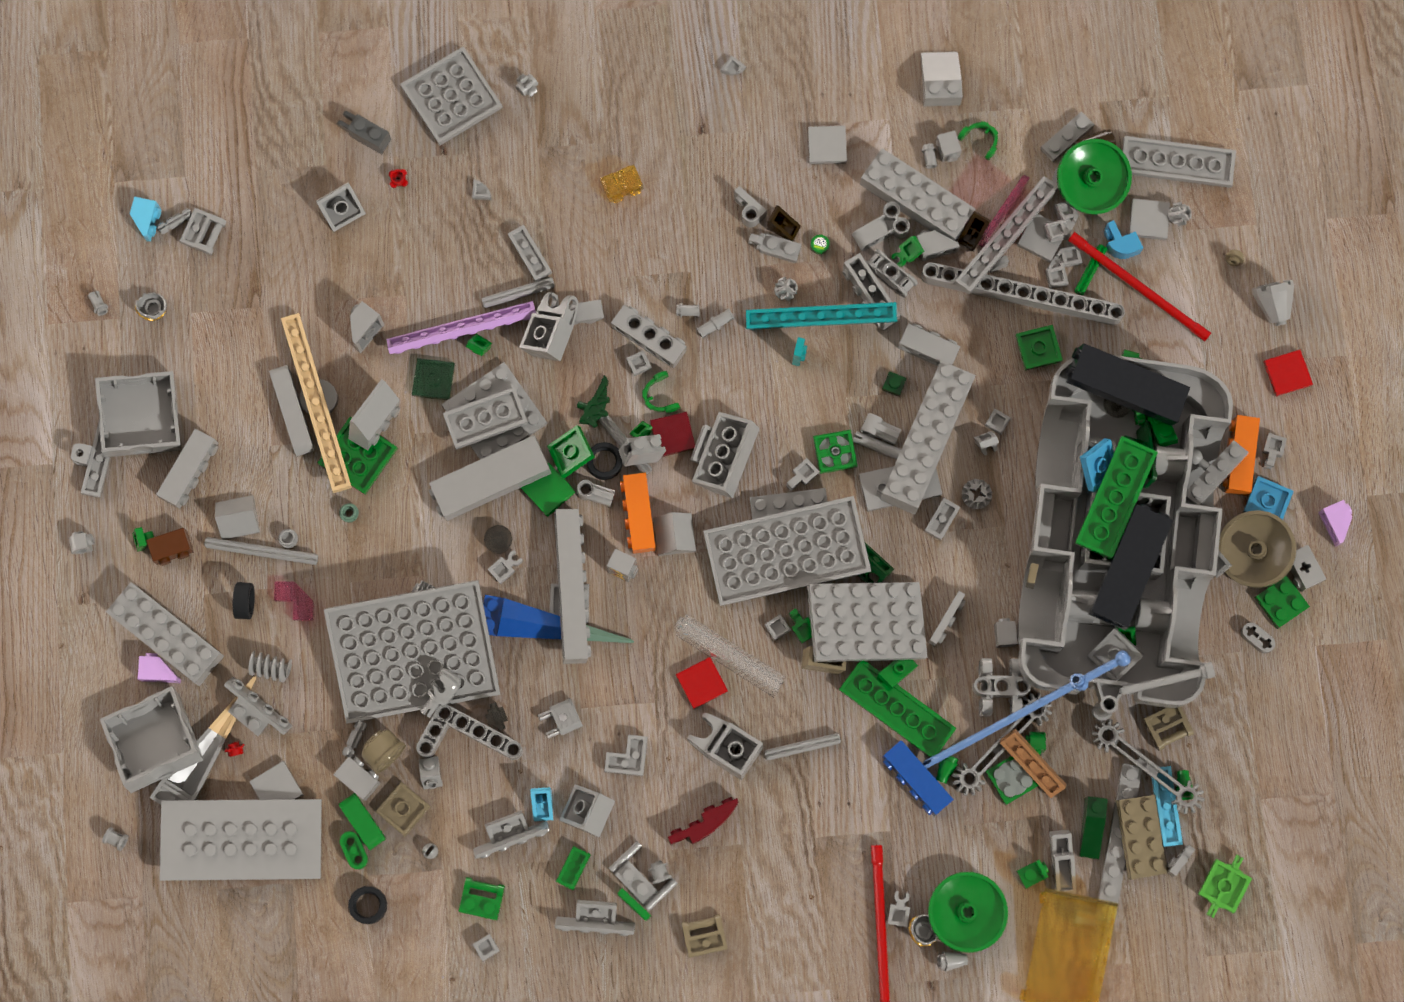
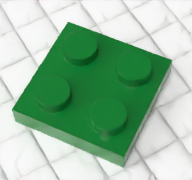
[1015,325,1063,371]
[547,425,595,478]
[1254,576,1310,629]

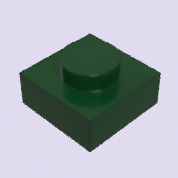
[882,371,907,397]

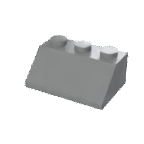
[348,379,400,450]

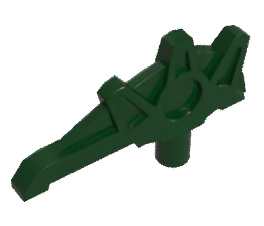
[577,376,610,428]

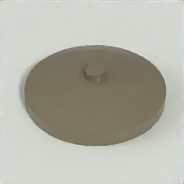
[1218,510,1297,588]

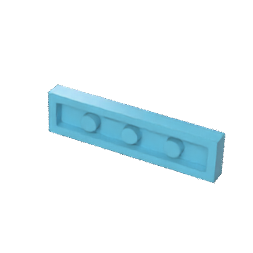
[1151,766,1183,847]

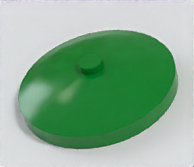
[1057,139,1132,215]
[928,872,1008,953]

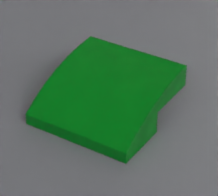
[521,463,576,517]

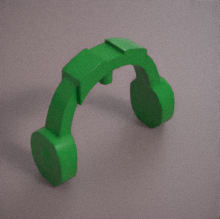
[957,121,998,161]
[642,371,681,413]

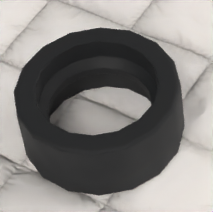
[587,442,623,480]
[232,582,255,620]
[348,886,387,924]

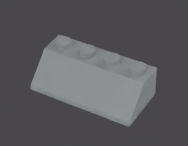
[692,412,760,498]

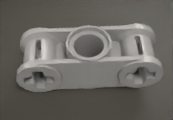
[866,249,918,298]

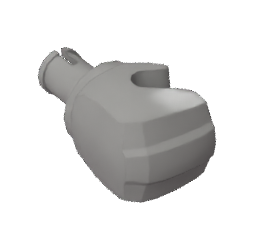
[420,667,461,718]

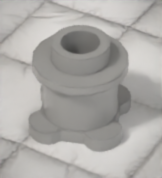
[648,860,672,885]

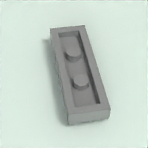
[1040,111,1094,162]
[508,225,552,282]
[928,591,966,647]

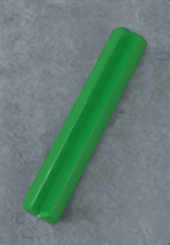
[1075,244,1107,295]

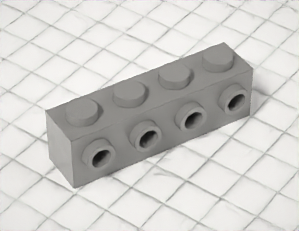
[842,253,901,330]
[156,429,218,509]

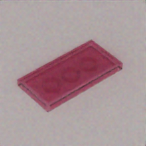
[979,175,1030,248]

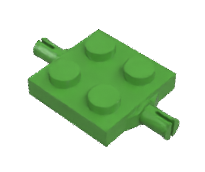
[1198,855,1252,918]

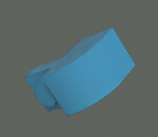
[1104,220,1143,259]

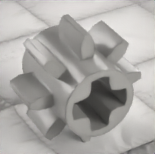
[515,74,538,97]
[1168,202,1192,226]
[774,276,798,301]

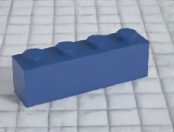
[882,740,954,816]

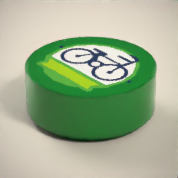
[811,235,830,254]

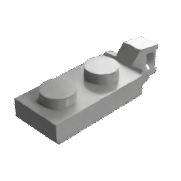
[748,233,802,263]

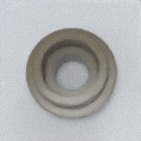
[1225,249,1244,266]

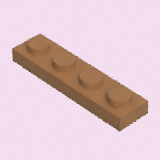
[1000,729,1066,798]

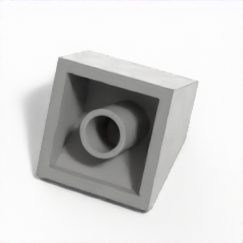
[350,301,384,353]
[559,784,615,837]

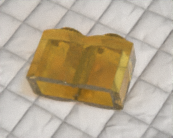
[600,165,643,203]

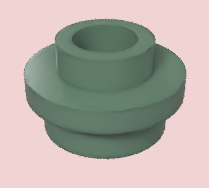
[339,503,359,523]

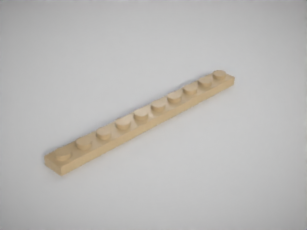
[281,313,352,493]

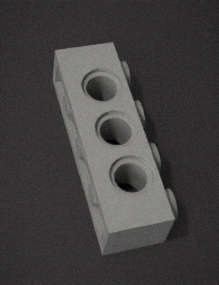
[611,305,686,369]

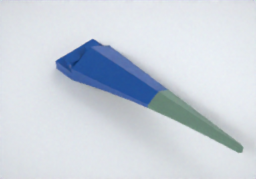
[483,595,634,643]

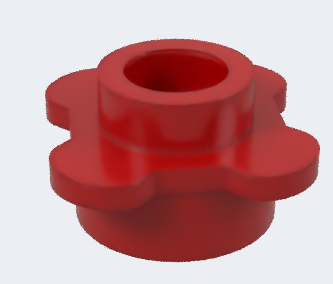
[389,169,408,188]
[224,741,245,757]

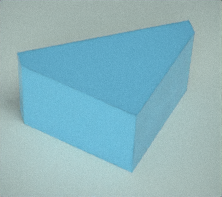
[530,787,553,821]

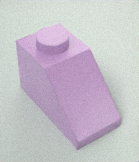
[1318,500,1352,547]
[138,653,181,683]

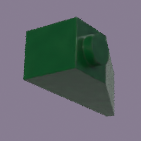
[1079,796,1108,859]

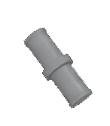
[697,308,735,338]

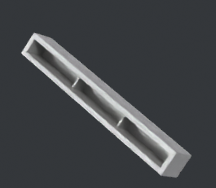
[554,509,591,664]

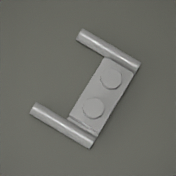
[609,841,678,911]

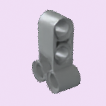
[852,202,910,251]

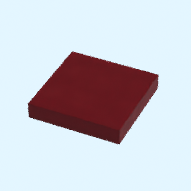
[650,412,695,457]

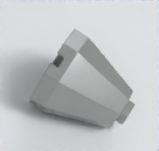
[1252,280,1294,326]

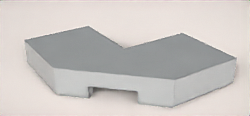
[1043,202,1079,243]
[1045,246,1083,289]

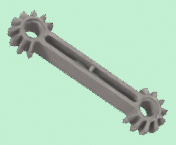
[952,693,1052,796]
[1092,719,1205,814]

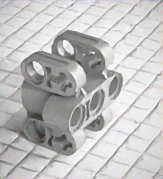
[972,658,1031,717]

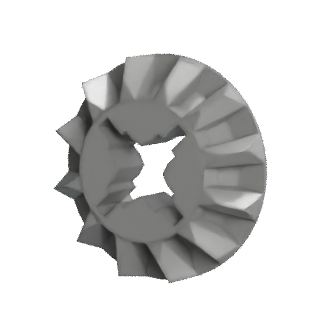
[962,478,992,509]

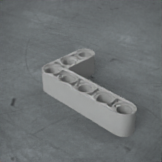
[416,705,523,760]

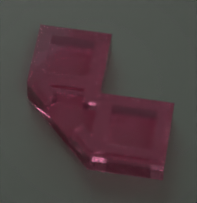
[274,581,314,621]

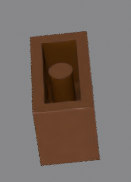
[146,528,194,566]

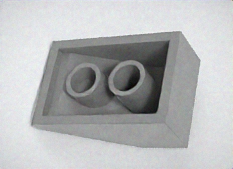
[921,52,963,106]

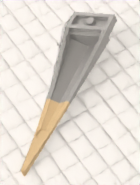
[149,676,256,805]

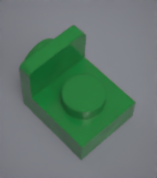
[1016,860,1049,889]

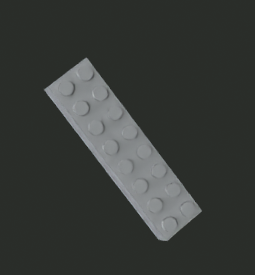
[880,361,976,515]

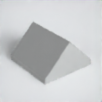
[316,182,366,232]
[215,495,260,540]
[653,512,696,556]

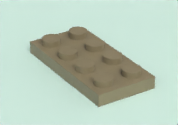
[1116,795,1168,879]

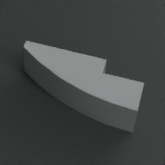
[1049,830,1077,895]

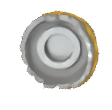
[135,292,167,321]
[909,914,937,946]

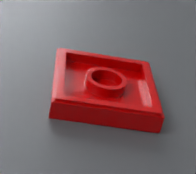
[1263,350,1313,397]
[676,657,728,709]

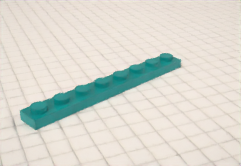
[746,302,898,330]

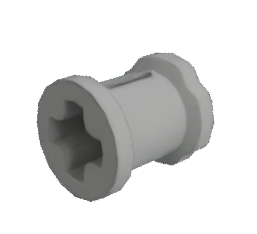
[102,827,129,851]

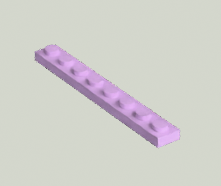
[387,301,536,354]

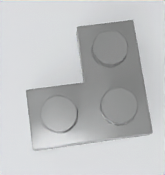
[604,735,648,776]

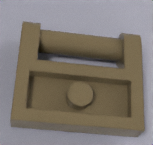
[1143,707,1194,751]
[681,914,728,958]

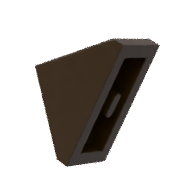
[767,205,801,241]
[958,211,991,252]

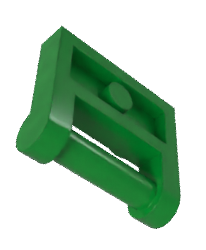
[458,877,505,921]

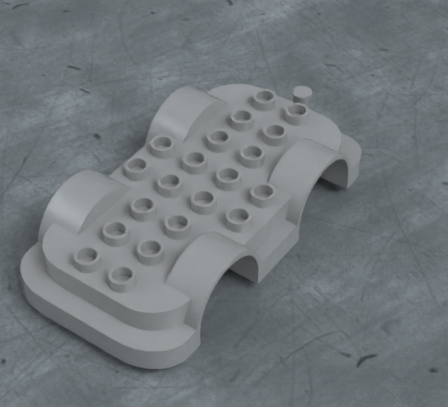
[1018,355,1233,721]

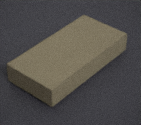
[1026,563,1039,589]

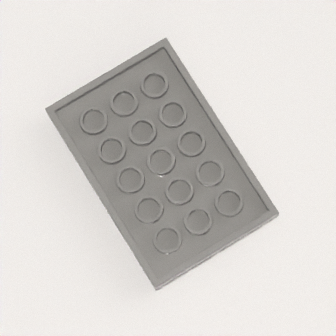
[807,582,928,662]

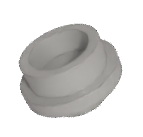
[278,529,298,548]

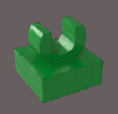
[132,527,154,552]

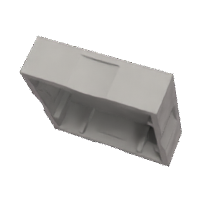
[95,371,181,458]
[100,686,204,793]

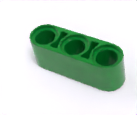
[338,793,386,850]

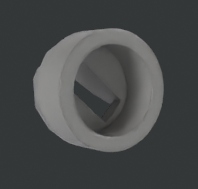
[422,843,439,859]

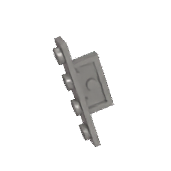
[224,677,293,736]
[473,810,550,859]
[555,900,635,936]

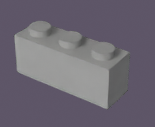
[898,323,961,366]

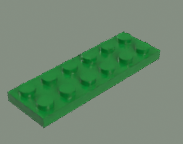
[1075,436,1158,559]
[839,661,957,758]

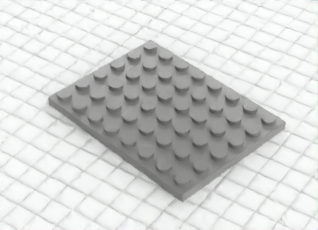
[324,580,501,724]

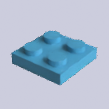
[1080,438,1114,492]
[1243,476,1294,520]

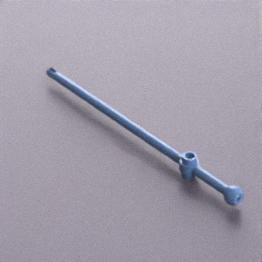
[922,651,1131,768]

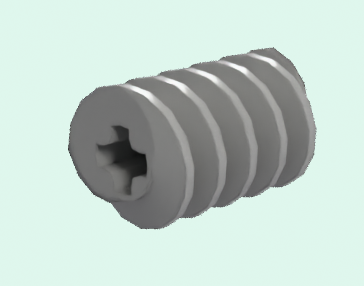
[248,651,292,683]

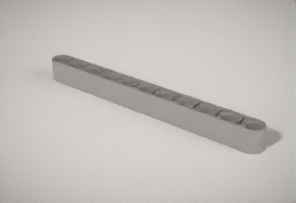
[921,262,1125,325]

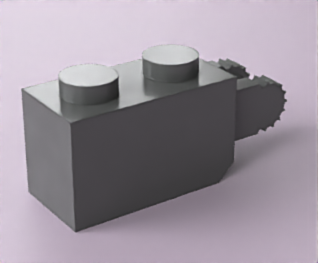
[337,111,391,155]

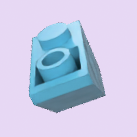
[130,196,161,242]

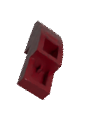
[668,797,739,845]

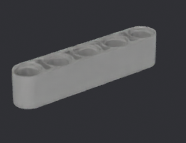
[269,365,315,457]

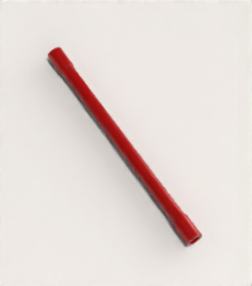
[1068,231,1211,342]
[871,845,890,1002]

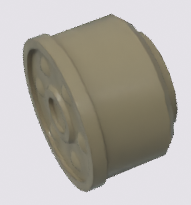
[361,730,406,774]

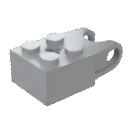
[519,292,579,361]
[687,713,763,780]

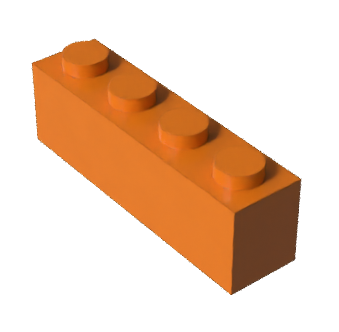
[1222,415,1260,496]
[620,472,656,554]

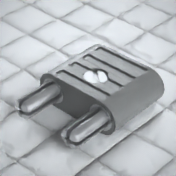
[538,698,583,739]

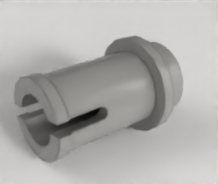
[921,144,938,169]
[88,291,108,316]
[676,303,699,318]

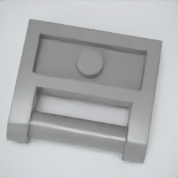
[180,208,227,255]

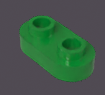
[340,831,368,870]

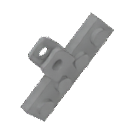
[71,420,111,498]

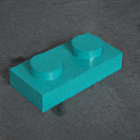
[792,337,808,366]

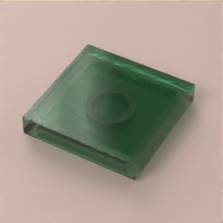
[412,358,455,400]

